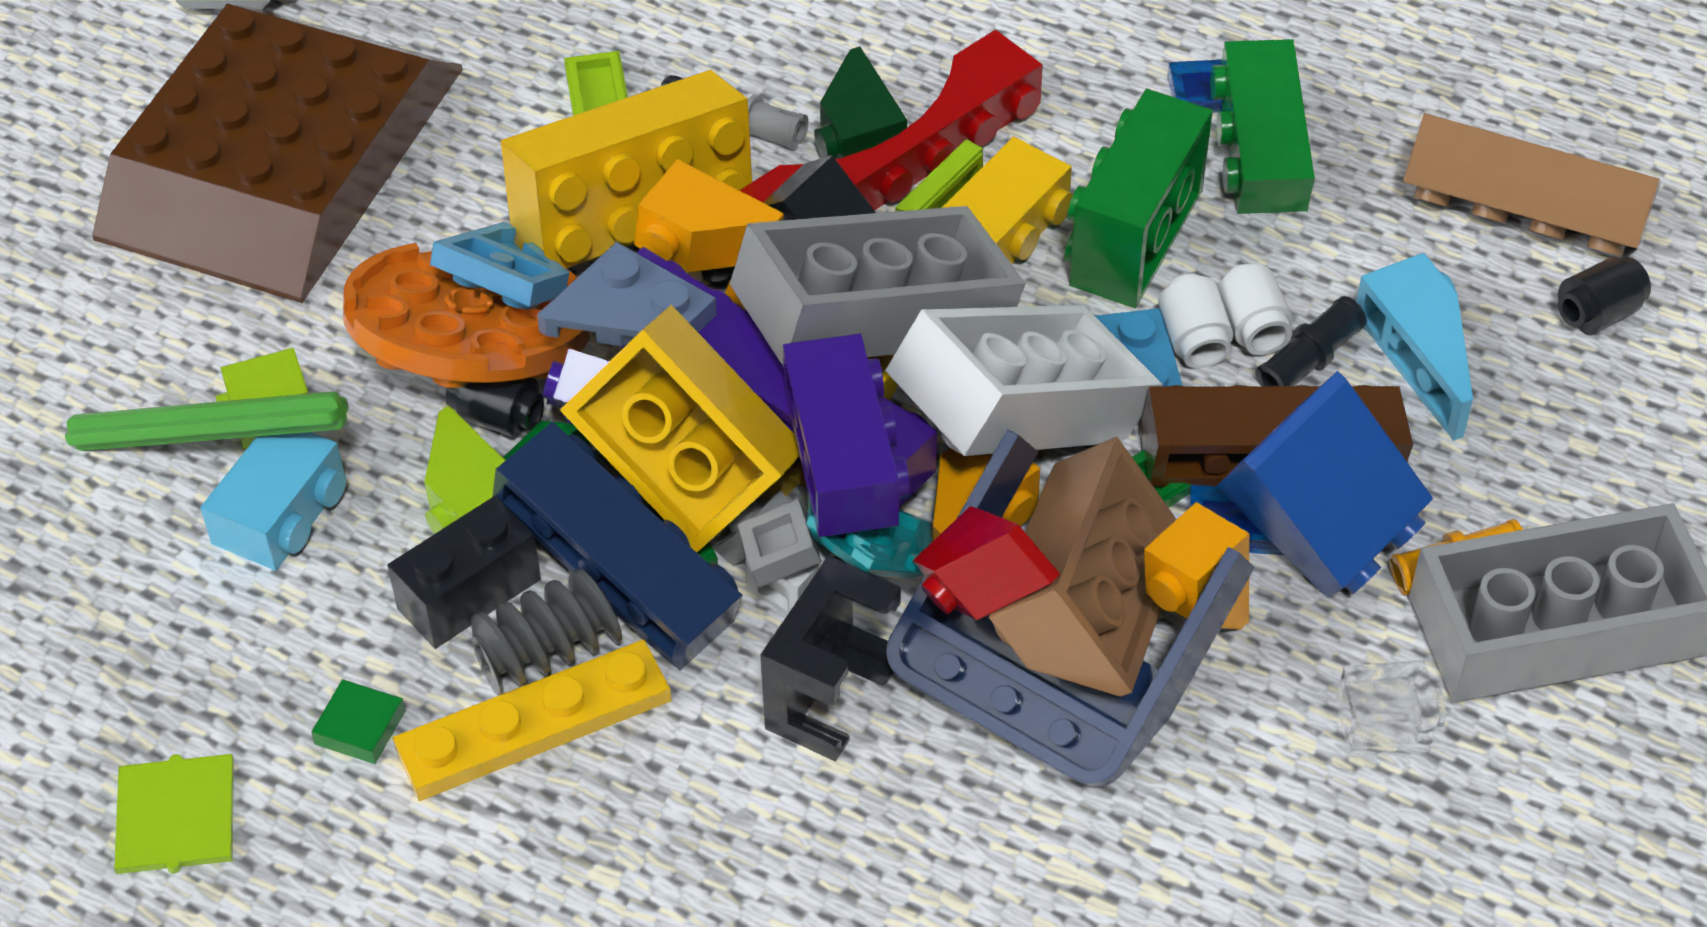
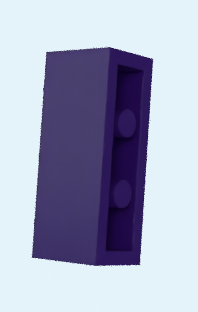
[783,333,910,537]

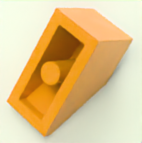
[634,159,784,273]
[1144,502,1249,629]

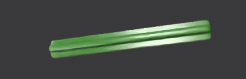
[65,391,349,451]

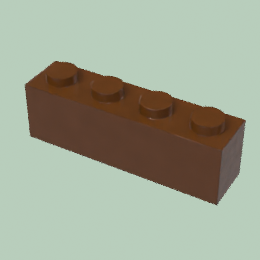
[1140,385,1413,486]

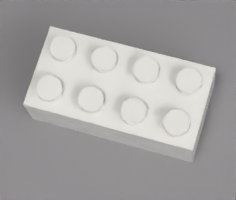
[885,305,1163,456]

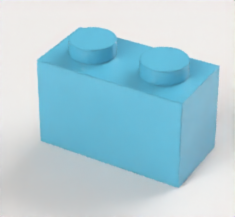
[200,432,346,571]

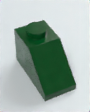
[814,46,907,159]

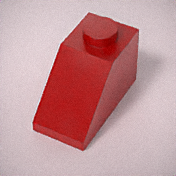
[913,506,1060,620]

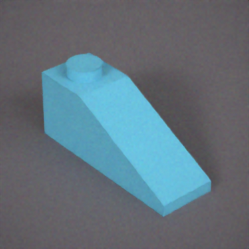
[1356,252,1473,441]

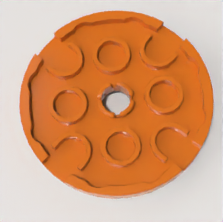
[342,243,591,388]

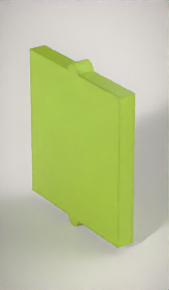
[114,754,234,874]

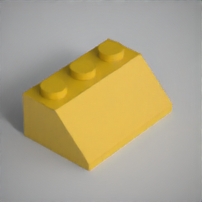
[560,305,800,553]

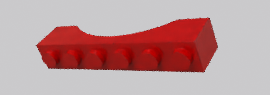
[739,29,1043,211]

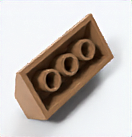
[1403,113,1661,257]
[989,436,1177,697]

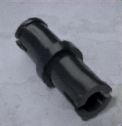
[1255,296,1367,386]

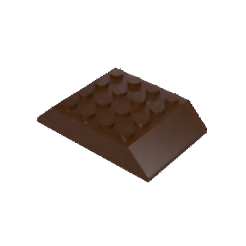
[92,4,463,303]

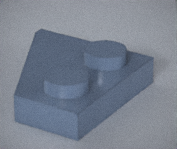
[537,242,717,346]

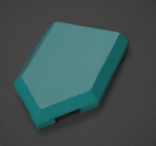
[806,494,932,578]

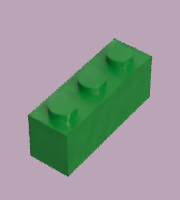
[1210,39,1315,214]

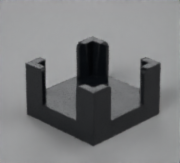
[760,555,901,762]

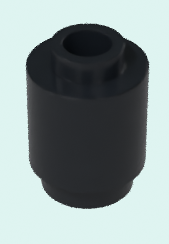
[1558,257,1651,334]
[445,377,544,437]

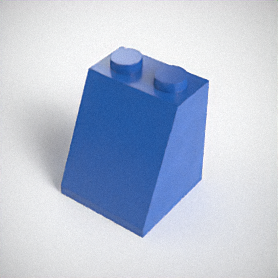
[1217,371,1434,597]

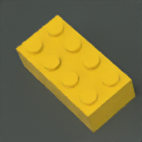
[500,70,752,269]

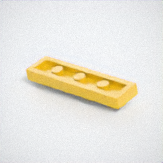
[392,639,672,801]

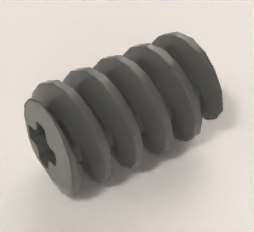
[471,569,622,696]

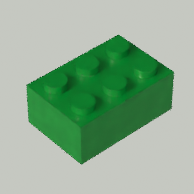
[1064,88,1213,309]

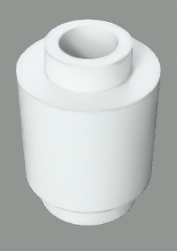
[1218,264,1293,355]
[1158,274,1234,368]

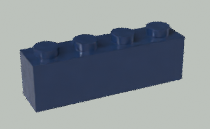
[492,421,743,671]

